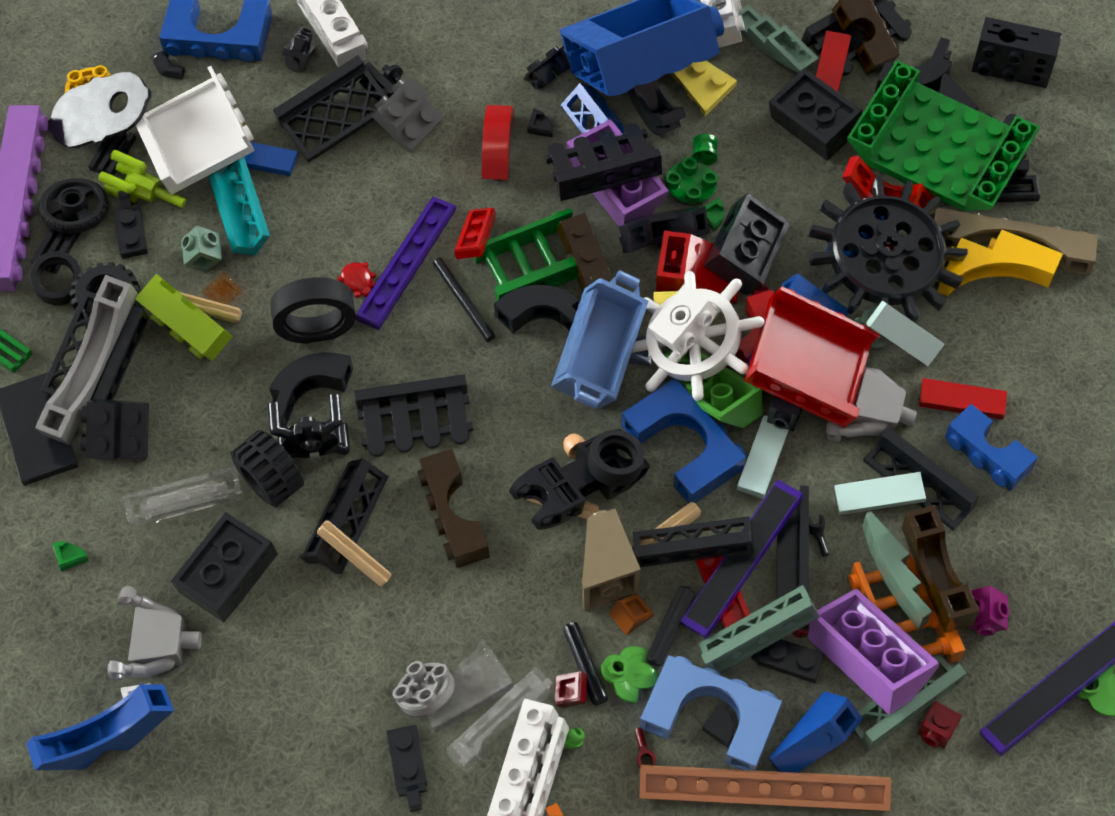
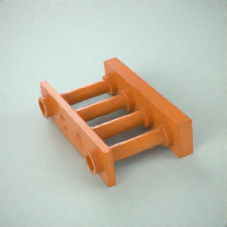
[848,548,965,664]

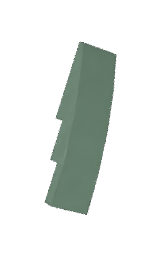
[738,4,819,73]
[862,511,932,630]

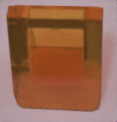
[201,271,242,305]

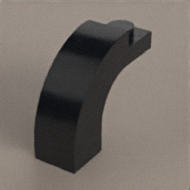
[875,37,952,93]
[628,80,687,136]
[619,206,710,253]
[494,285,579,333]
[269,352,353,427]

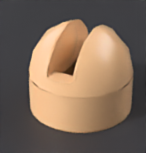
[563,433,585,459]

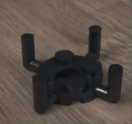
[268,394,350,459]

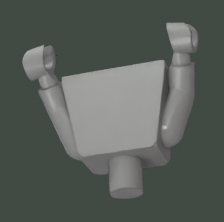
[826,367,917,442]
[108,586,202,680]

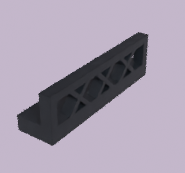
[863,427,979,531]
[301,458,389,574]
[776,485,809,604]
[632,516,754,567]

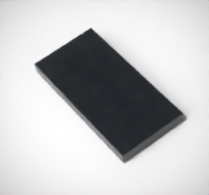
[0,372,78,486]

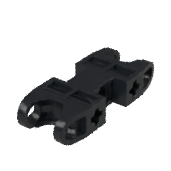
[509,429,650,530]

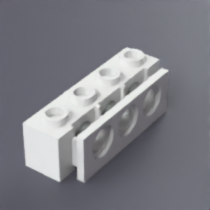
[297,0,368,67]
[700,0,745,48]
[487,698,569,816]

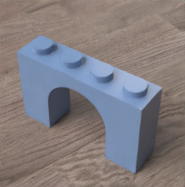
[640,655,782,771]

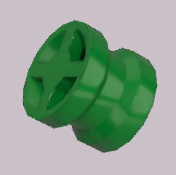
[692,134,718,165]

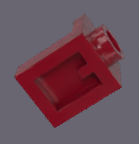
[917,701,962,749]

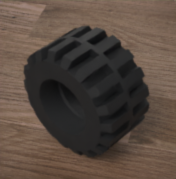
[70,262,145,330]
[231,430,304,508]

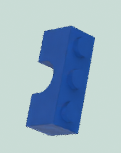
[945,404,1038,491]

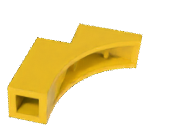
[937,230,1063,296]

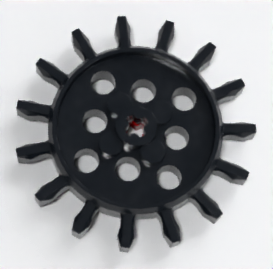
[808,176,968,323]

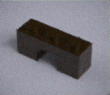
[832,0,900,75]
[557,212,613,293]

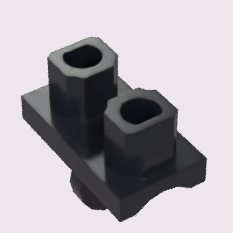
[281,27,317,72]
[359,61,403,102]

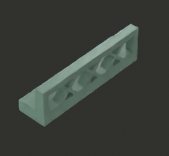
[699,585,820,673]
[853,654,967,751]

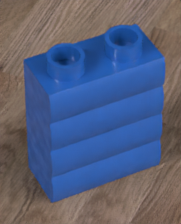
[559,0,724,96]

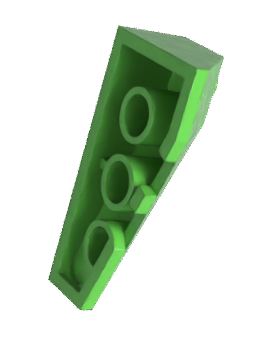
[664,350,764,428]

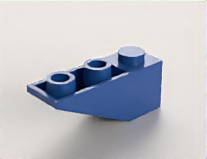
[768,691,863,773]

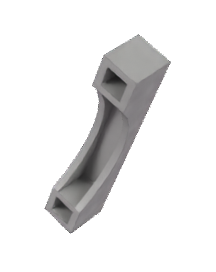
[35,275,138,445]

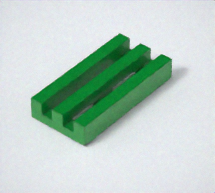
[0,329,33,373]

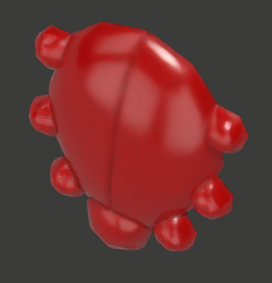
[337,262,376,298]

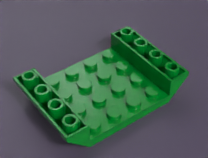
[847,60,1040,211]

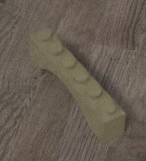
[933,208,1098,276]

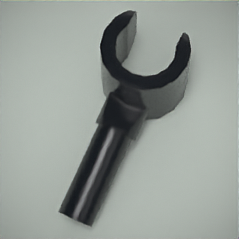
[809,514,829,557]

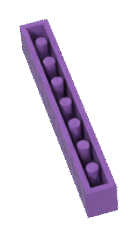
[0,105,48,291]

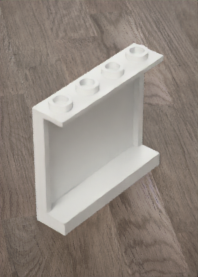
[136,66,255,195]

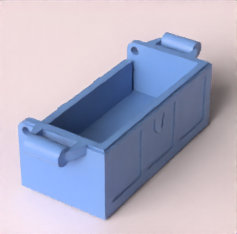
[551,270,649,409]

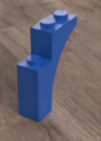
[26,684,174,771]

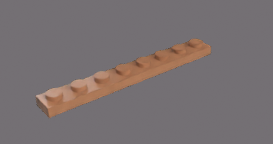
[639,765,892,811]

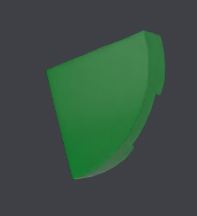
[705,197,724,232]
[52,541,89,571]

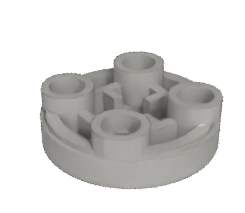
[393,661,455,716]

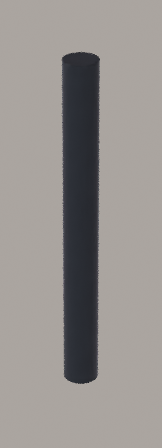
[433,257,496,342]

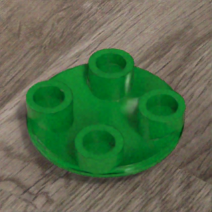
[665,157,718,203]

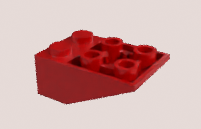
[656,231,738,304]

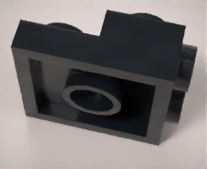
[80,399,149,460]

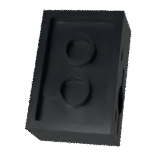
[971,17,1062,88]
[769,68,862,161]
[704,193,791,295]
[171,512,278,623]

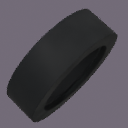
[270,277,356,344]

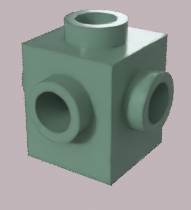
[181,226,222,272]

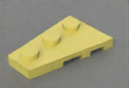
[670,61,737,116]

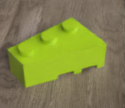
[135,274,233,361]

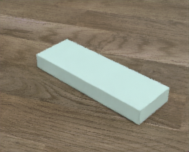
[866,301,945,366]
[737,415,789,499]
[834,472,926,515]

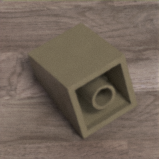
[582,509,641,612]

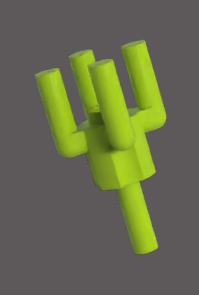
[98,150,186,208]

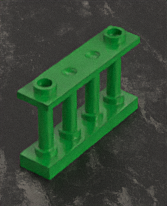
[474,208,578,301]

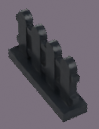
[801,0,912,76]
[545,124,662,201]
[354,374,474,457]

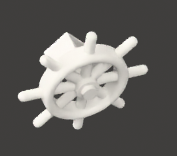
[632,271,765,401]

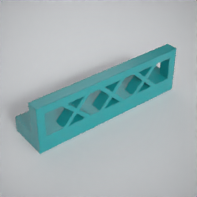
[208,157,270,255]

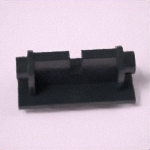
[524,45,570,89]

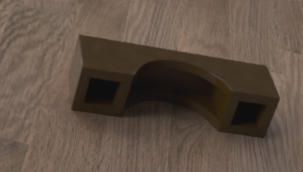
[417,449,490,568]
[901,505,979,633]

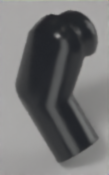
[153,51,185,79]

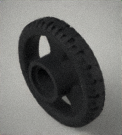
[39,178,109,234]

